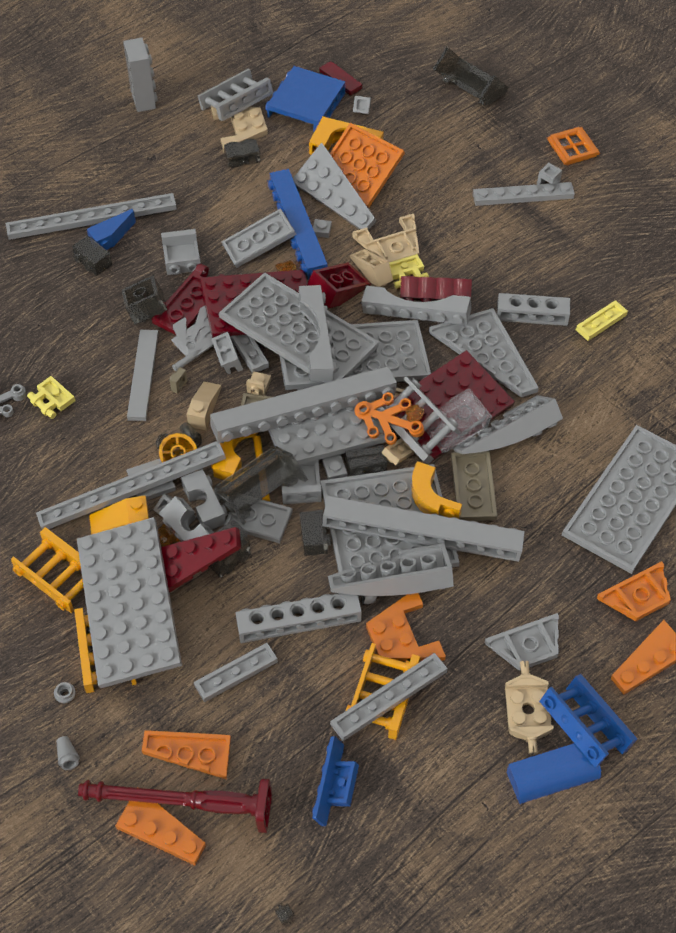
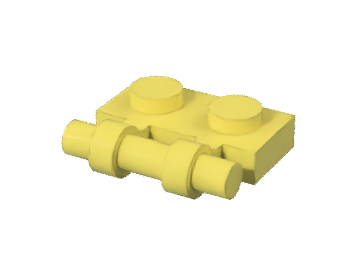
[389,254,429,289]
[27,376,75,419]

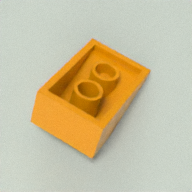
[89,496,149,535]

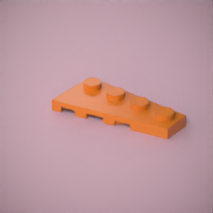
[611,620,676,695]
[142,730,231,779]

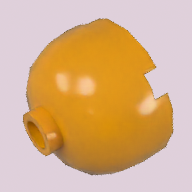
[159,433,197,463]

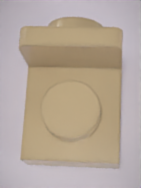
[246,371,271,396]

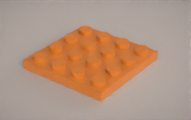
[330,123,405,208]

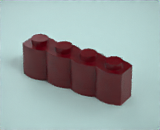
[400,276,472,302]

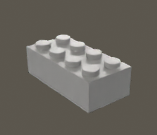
[123,38,158,112]

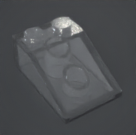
[425,388,492,453]

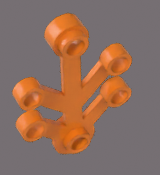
[354,392,425,445]

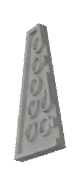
[293,142,376,231]

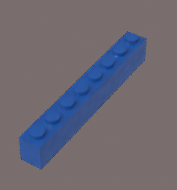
[268,169,327,280]

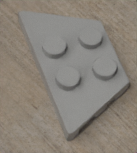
[485,613,559,671]

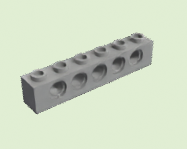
[235,593,362,643]

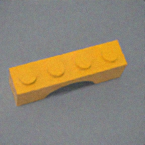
[211,432,258,483]

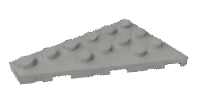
[429,308,539,397]

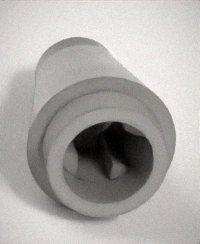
[56,736,79,770]

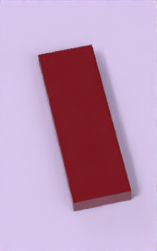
[319,61,362,96]

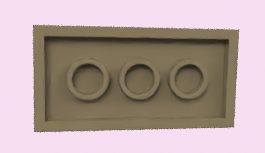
[451,451,497,521]

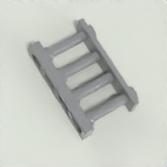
[198,68,273,121]
[376,377,461,464]

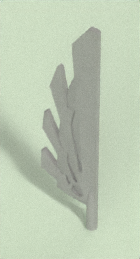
[171,306,214,371]

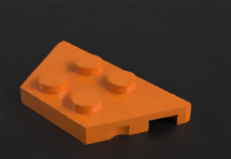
[597,561,671,621]

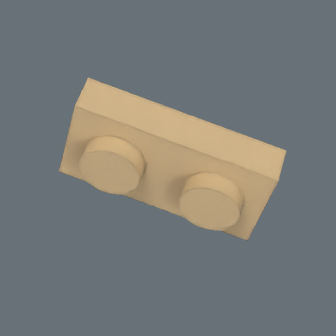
[382,438,415,465]

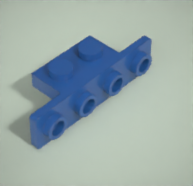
[312,736,359,826]

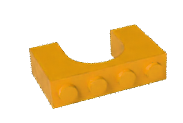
[309,117,384,155]

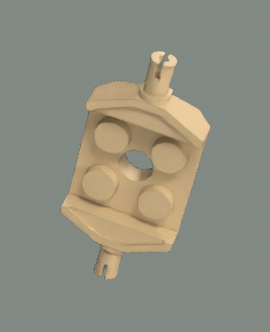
[505,661,553,755]

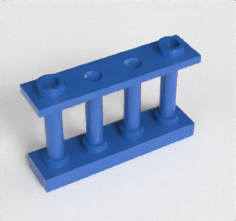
[539,674,637,768]

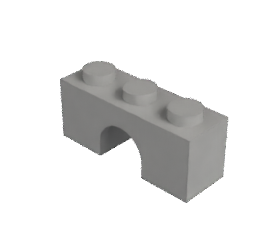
[181,469,228,530]
[159,496,214,541]

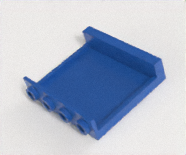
[266,66,345,132]

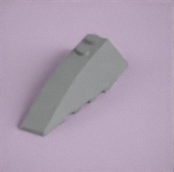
[453,395,563,454]
[328,543,454,596]

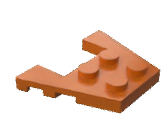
[366,593,446,662]

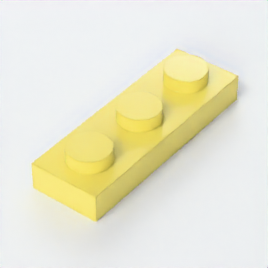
[576,300,628,341]

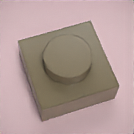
[169,367,188,394]

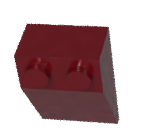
[307,262,371,308]

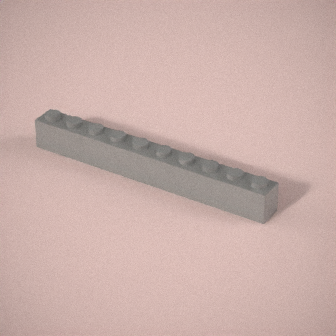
[210,366,397,443]
[322,496,524,562]

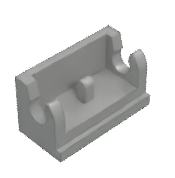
[211,332,243,374]

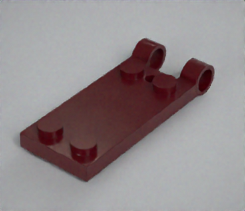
[152,263,226,335]

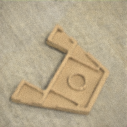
[211,106,268,153]
[352,214,419,262]

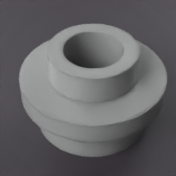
[54,682,76,703]

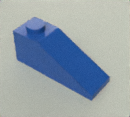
[87,209,136,253]

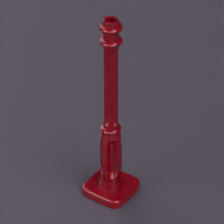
[78,778,272,833]

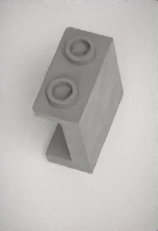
[161,229,200,275]
[280,460,322,504]

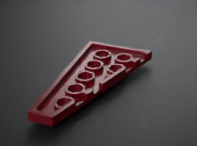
[161,527,241,593]

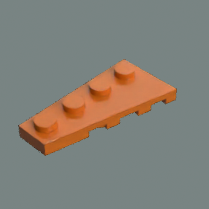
[115,787,206,865]

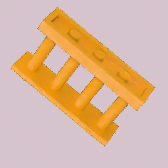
[11,527,84,613]
[74,608,136,693]
[346,643,420,740]

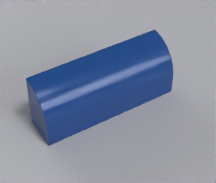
[506,743,601,804]

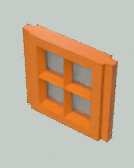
[547,127,600,165]

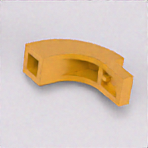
[411,461,462,519]

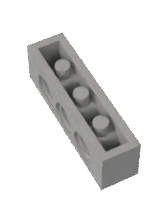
[497,293,570,326]

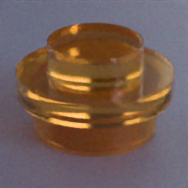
[406,404,424,422]

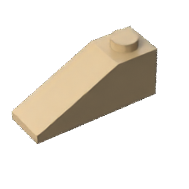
[350,249,393,287]
[187,382,221,431]

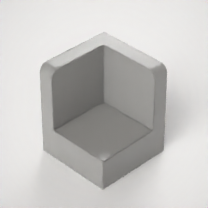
[537,163,562,184]

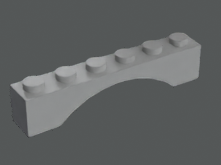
[298,285,337,381]
[361,286,471,325]

